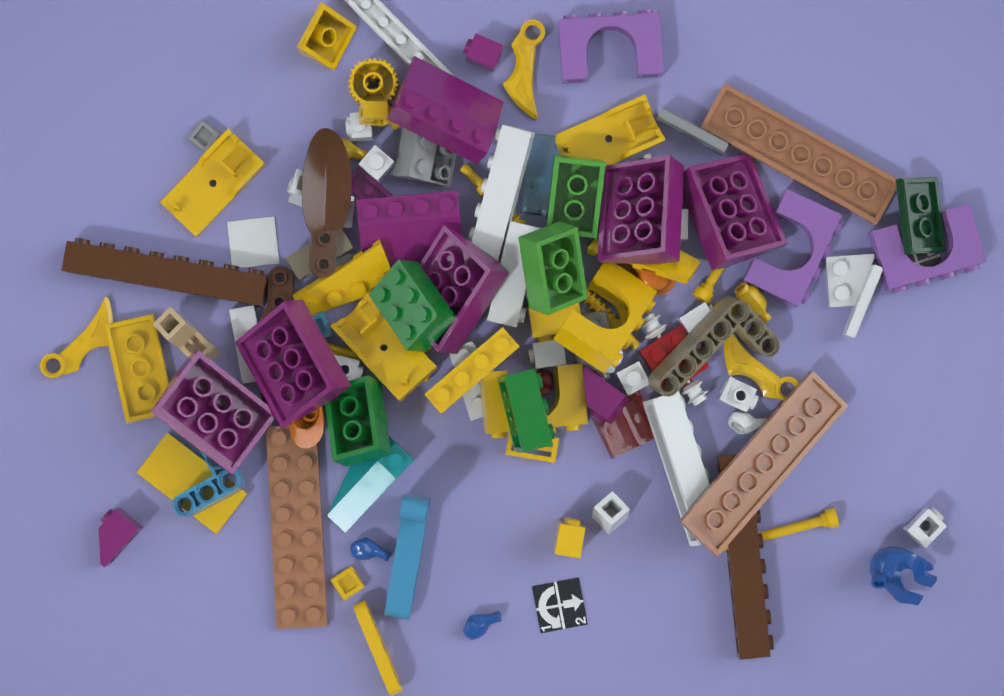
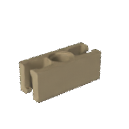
[286,229,355,281]

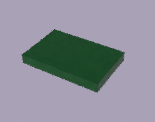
[896,177,946,255]

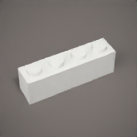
[487,221,541,328]

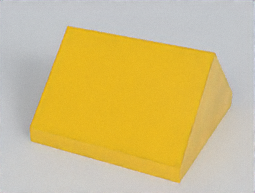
[297,2,357,70]

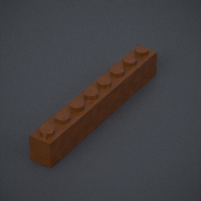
[61,238,268,307]
[717,454,774,660]

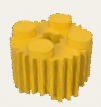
[348,58,400,106]

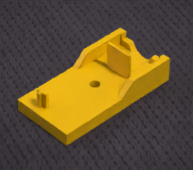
[552,94,665,165]
[160,129,267,238]
[330,293,437,402]

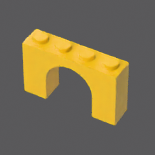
[553,263,657,373]
[424,327,520,414]
[479,363,588,438]

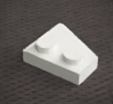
[825,254,875,308]

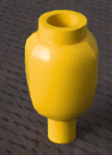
[734,282,771,323]

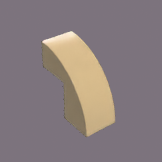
[153,306,221,361]

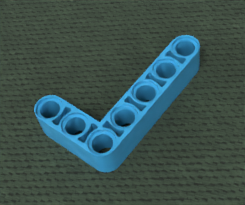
[172,451,245,517]
[384,493,431,620]

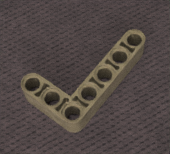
[648,296,780,397]

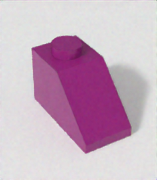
[583,367,629,425]
[98,508,143,568]

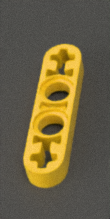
[353,600,403,696]

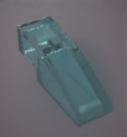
[522,133,556,217]

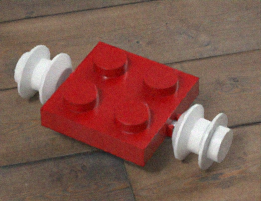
[639,313,709,406]

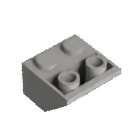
[393,128,457,188]

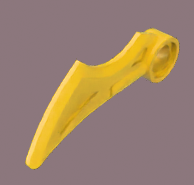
[502,20,545,120]
[40,296,113,379]
[723,333,799,401]

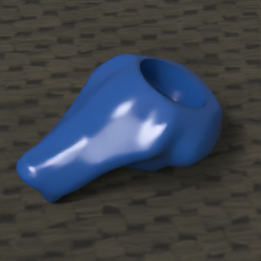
[350,537,392,561]
[463,611,502,640]

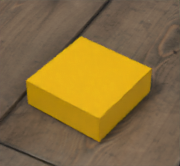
[330,566,366,601]

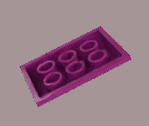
[387,56,504,165]
[683,154,788,271]
[597,155,684,264]
[356,190,462,268]
[420,225,509,354]
[235,299,351,429]
[151,350,276,475]

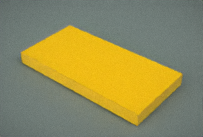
[104,314,169,424]
[137,432,248,534]

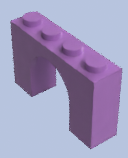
[558,9,664,84]
[741,189,843,308]
[868,204,987,294]

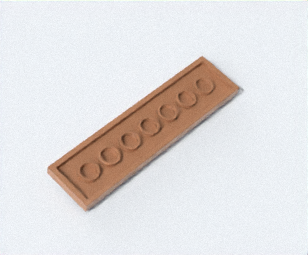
[700,83,897,226]
[679,371,849,557]
[266,424,328,629]

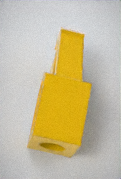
[359,101,401,130]

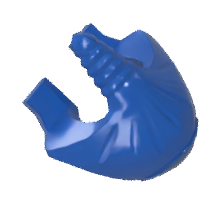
[870,546,937,606]

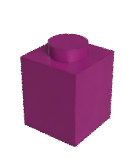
[463,33,503,72]

